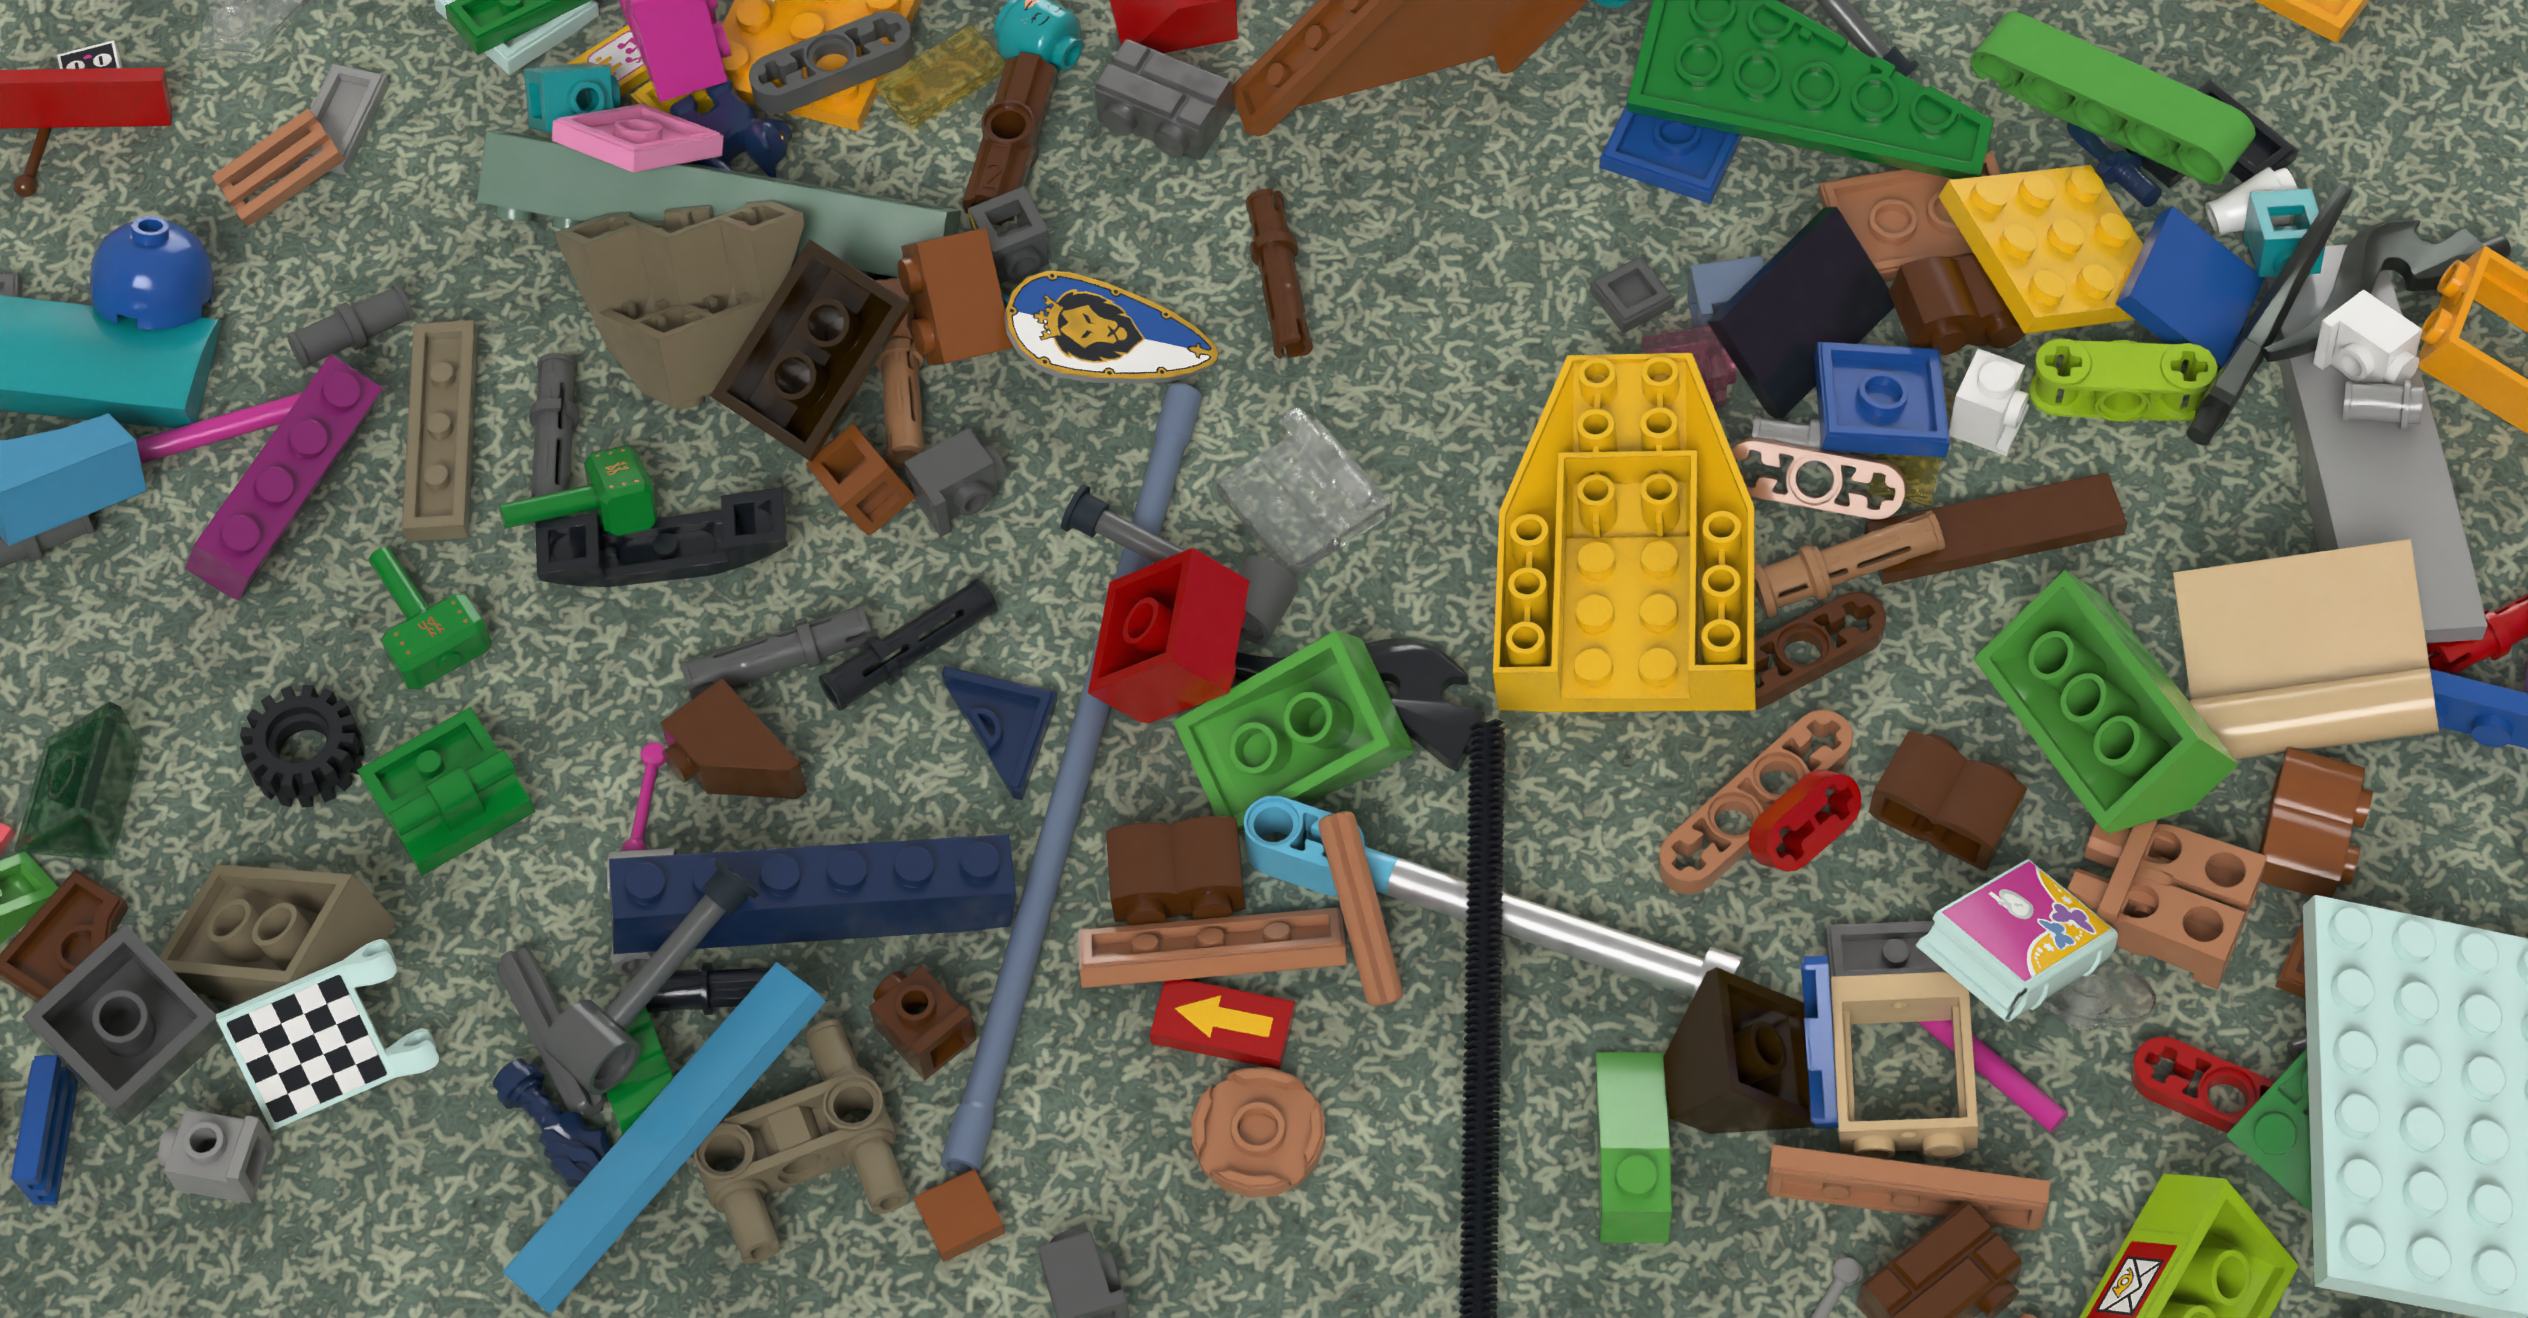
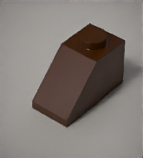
[660,679,807,799]

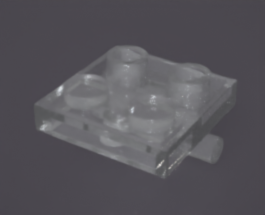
[1217,407,1392,577]

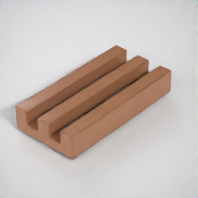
[211,108,345,226]

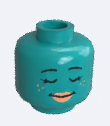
[994,0,1083,73]

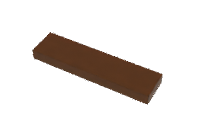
[1864,472,2127,585]

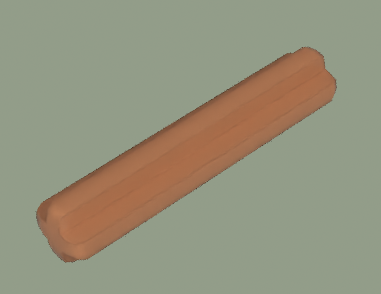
[1318,811,1403,1006]

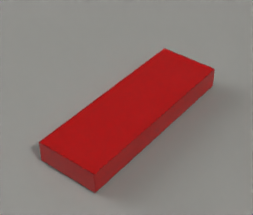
[0,67,173,129]

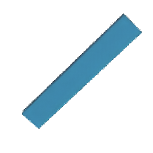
[502,962,826,1315]

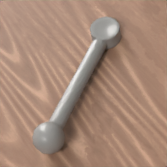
[1811,1257,1861,1318]

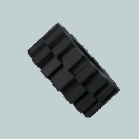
[240,685,365,808]

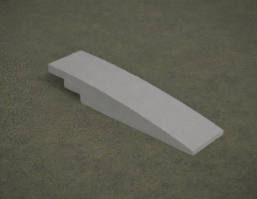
[2262,245,2488,643]

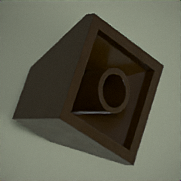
[1663,967,1815,1134]

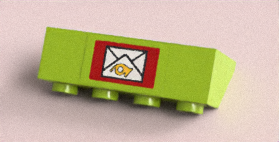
[2079,1173,2299,1318]

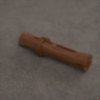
[1246,188,1313,359]

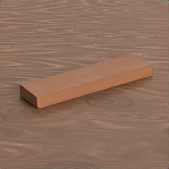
[1078,907,1347,988]
[1766,1145,2050,1231]

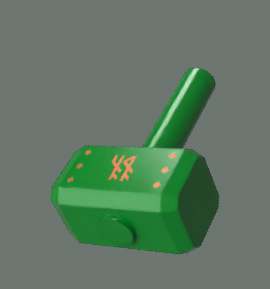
[499,446,658,536]
[369,547,492,689]

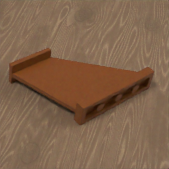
[1232,0,1587,137]

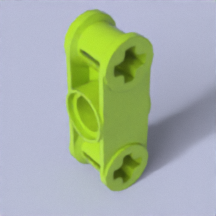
[2028,338,2218,422]

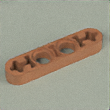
[1658,710,1853,894]

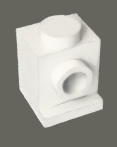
[2313,290,2422,385]
[1949,348,2029,456]

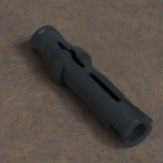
[819,578,998,711]

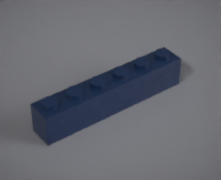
[609,834,1016,954]

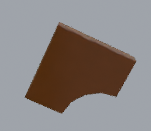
[0,869,129,1003]

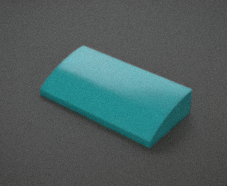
[0,295,221,428]

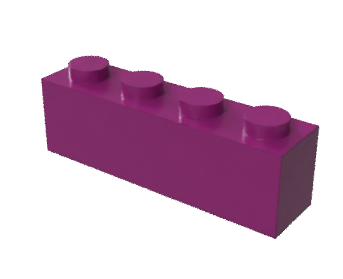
[185,354,383,601]

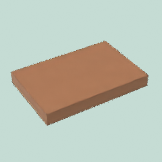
[1818,152,2001,282]

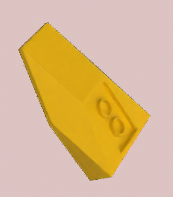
[1493,353,1756,712]

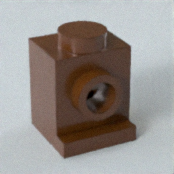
[869,965,977,1081]

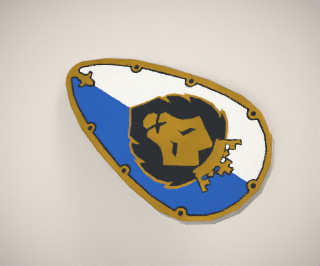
[1004,271,1218,384]

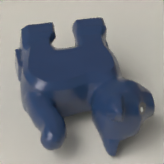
[670,76,792,178]

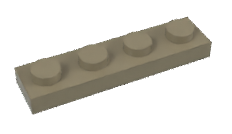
[402,320,479,542]

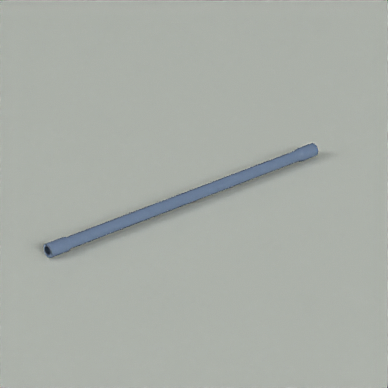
[940,384,1203,1174]

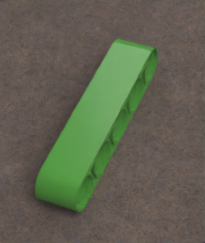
[1970,12,2256,184]

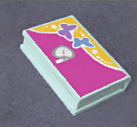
[1916,859,2118,1022]

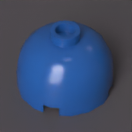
[90,216,214,330]

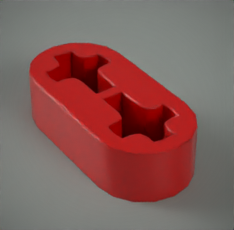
[1749,769,1861,872]

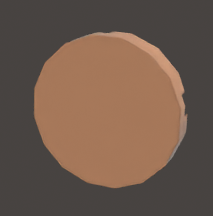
[1191,1067,1325,1198]

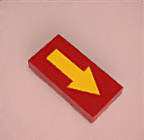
[1150,979,1296,1070]

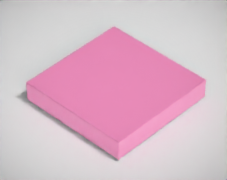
[552,104,724,173]

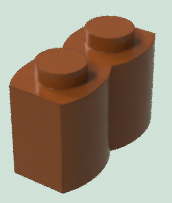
[2258,747,2373,898]

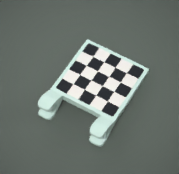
[216,939,439,1131]

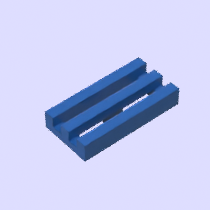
[11,1055,79,1205]

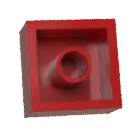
[1088,548,1250,723]

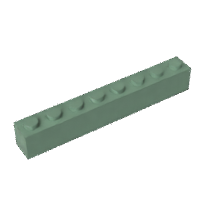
[477,131,961,279]

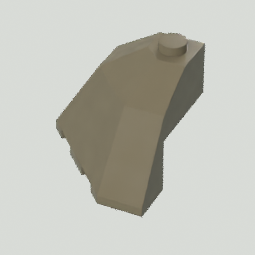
[555,200,805,409]

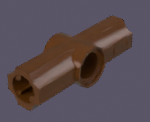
[963,52,1057,226]

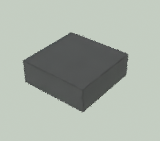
[1590,256,1675,334]

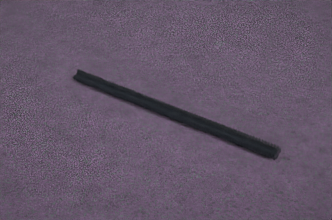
[1459,719,1505,1318]

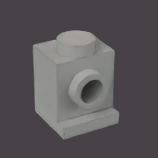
[158,1109,273,1204]

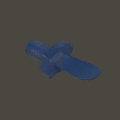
[2067,122,2162,207]

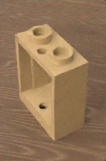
[1831,972,1978,1159]

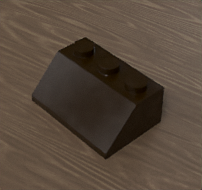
[710,240,912,462]

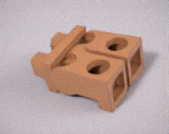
[2067,820,2268,990]

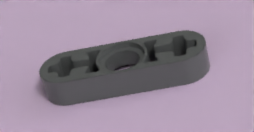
[749,11,914,114]

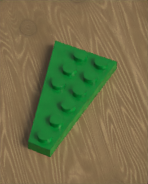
[1627,0,1994,179]

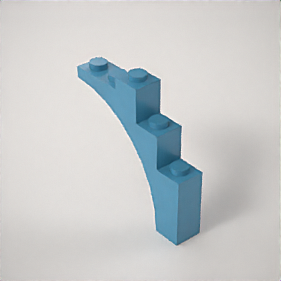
[0,413,147,546]

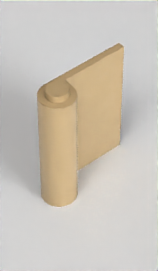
[2173,539,2439,759]

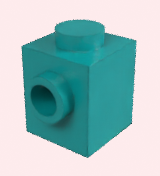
[524,62,620,133]

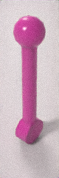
[621,743,666,851]

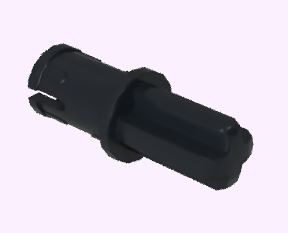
[646,963,771,1015]

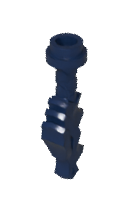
[493,1058,611,1187]

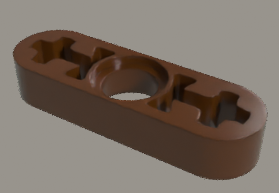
[1755,592,1886,710]

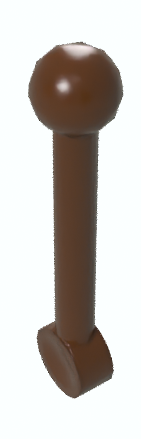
[13,128,52,197]

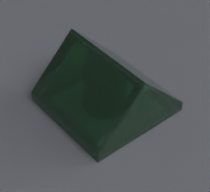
[14,701,143,861]

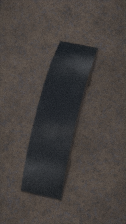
[535,487,788,587]

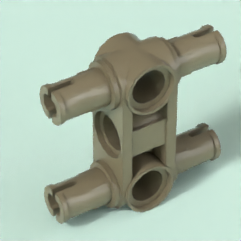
[692,1019,909,1264]

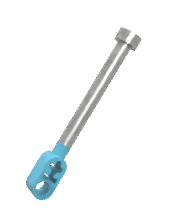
[1244,796,1743,1001]

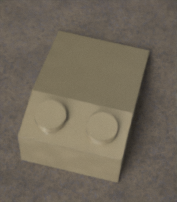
[159,864,397,1005]

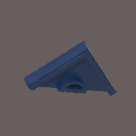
[941,666,1058,800]

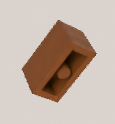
[898,227,1013,365]

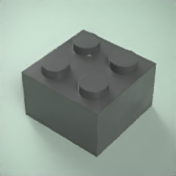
[22,924,224,1126]

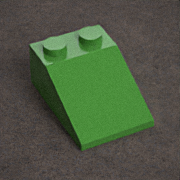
[1173,630,1416,831]

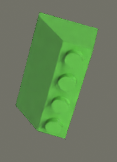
[1973,570,2239,834]

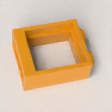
[2418,246,2528,434]

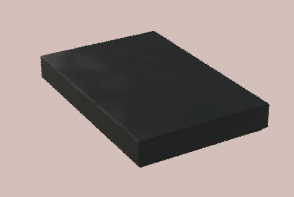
[1707,206,1894,418]

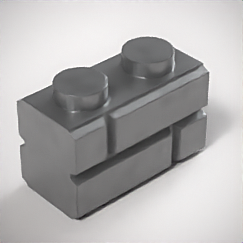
[1094,39,1234,161]

